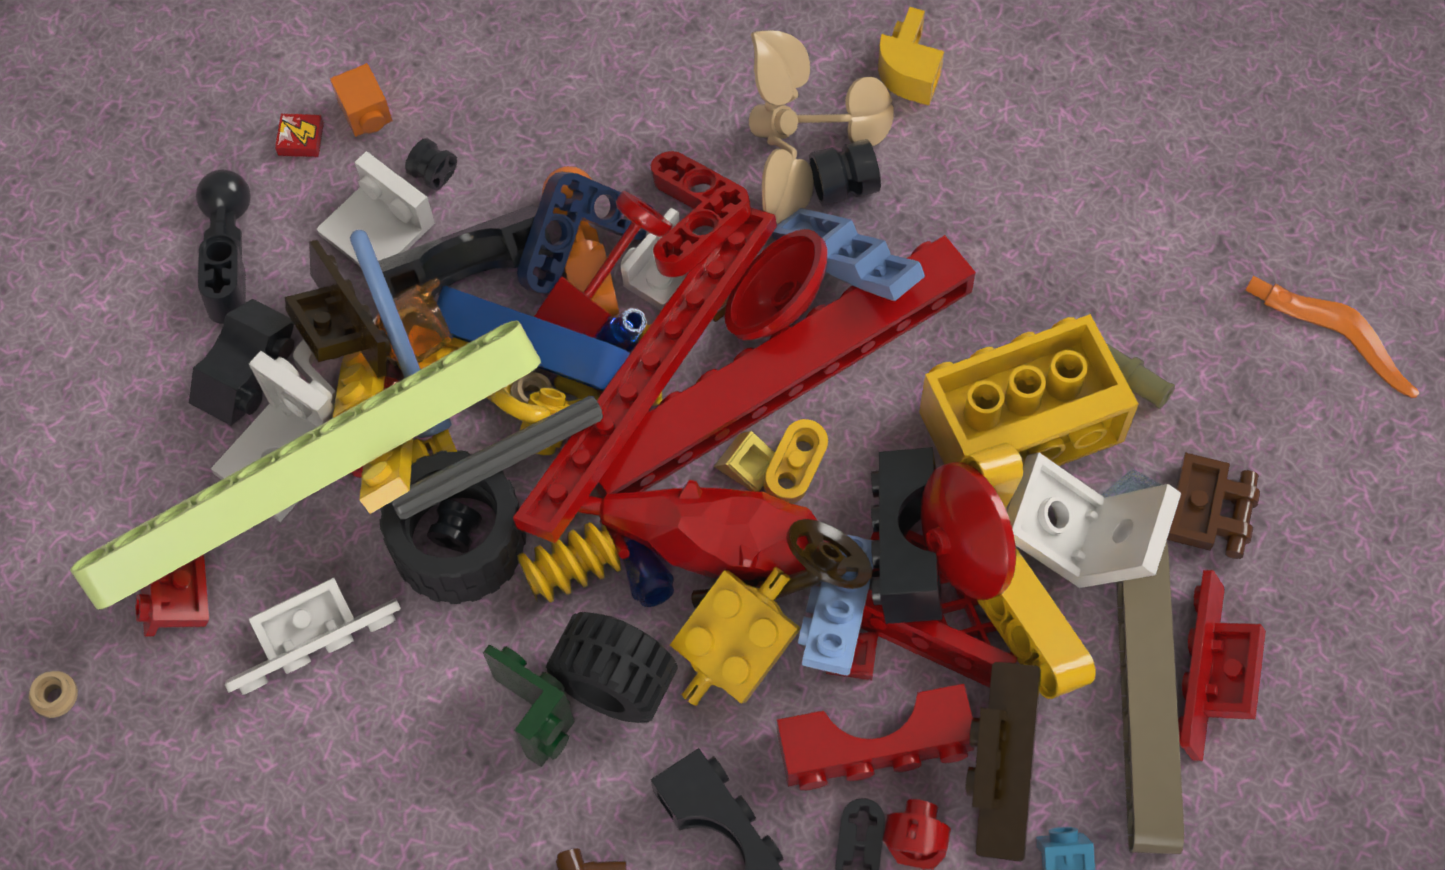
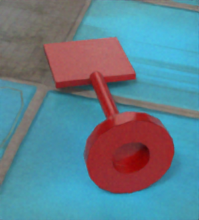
[534,191,673,338]

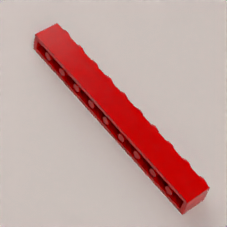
[595,235,976,498]

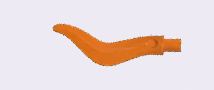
[1245,275,1419,398]

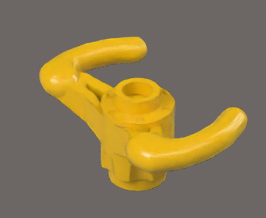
[489,376,602,455]

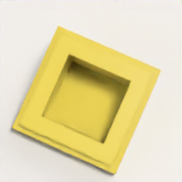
[714,431,775,492]

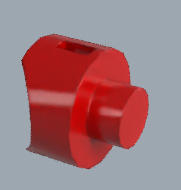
[883,799,951,870]

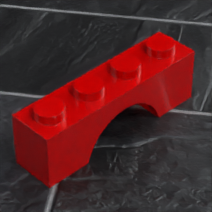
[777,684,975,790]

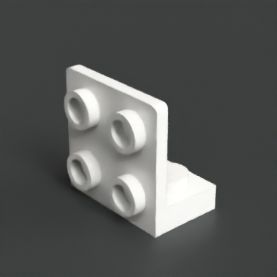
[317,151,435,266]

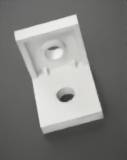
[211,351,334,522]
[1007,452,1181,588]

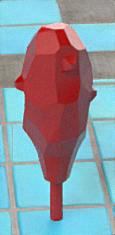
[578,480,829,581]

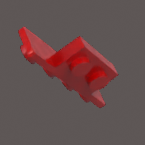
[1178,570,1266,761]

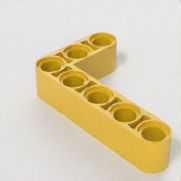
[960,443,1096,699]

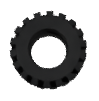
[546,612,678,723]

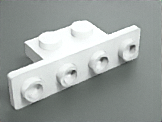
[225,577,401,695]

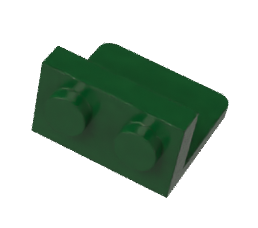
[483,645,575,767]

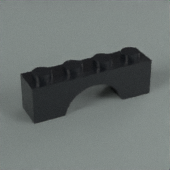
[378,204,554,311]
[871,447,942,624]
[651,748,784,870]

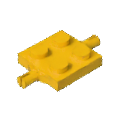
[670,567,801,706]

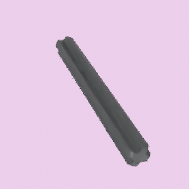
[391,396,603,519]

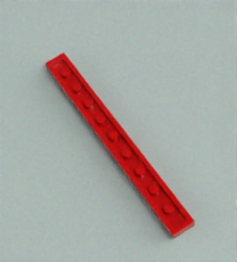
[513,207,777,544]

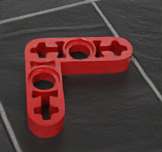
[650,151,751,277]

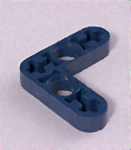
[517,172,655,294]

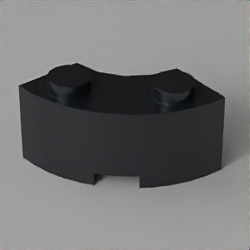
[188,299,294,426]

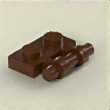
[1167,452,1260,559]

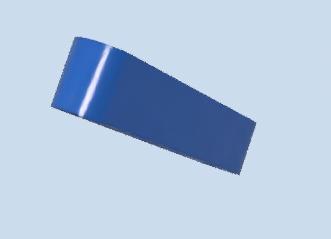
[427,286,630,391]

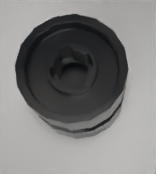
[809,139,881,206]

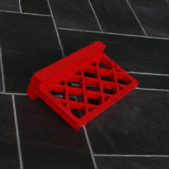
[860,530,1049,688]

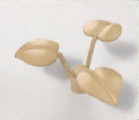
[749,30,894,224]

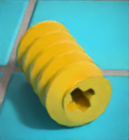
[517,522,621,603]

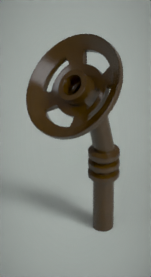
[691,519,872,608]

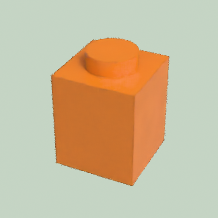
[330,63,393,137]

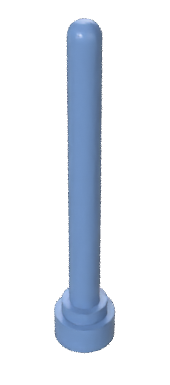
[350,230,452,438]

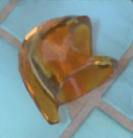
[373,278,453,363]

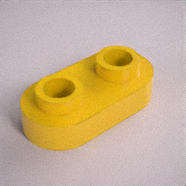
[764,419,828,504]

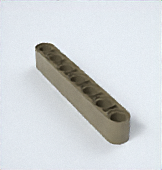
[1116,540,1184,854]

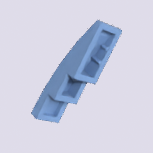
[772,208,925,301]

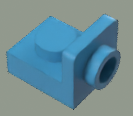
[1036,827,1095,870]

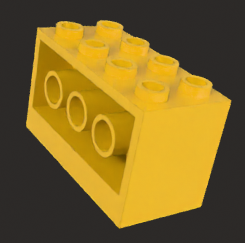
[919,314,1139,466]

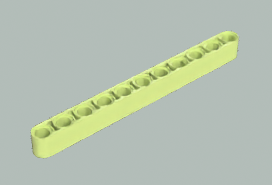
[70,320,541,610]

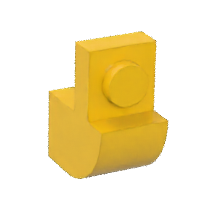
[878,7,944,106]

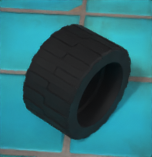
[379,450,526,604]

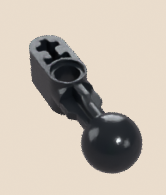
[196,169,251,324]

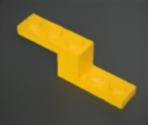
[333,351,413,514]

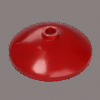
[724,229,827,340]
[921,462,1016,600]

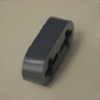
[835,798,885,870]

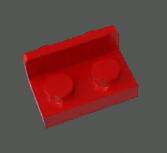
[135,554,209,637]

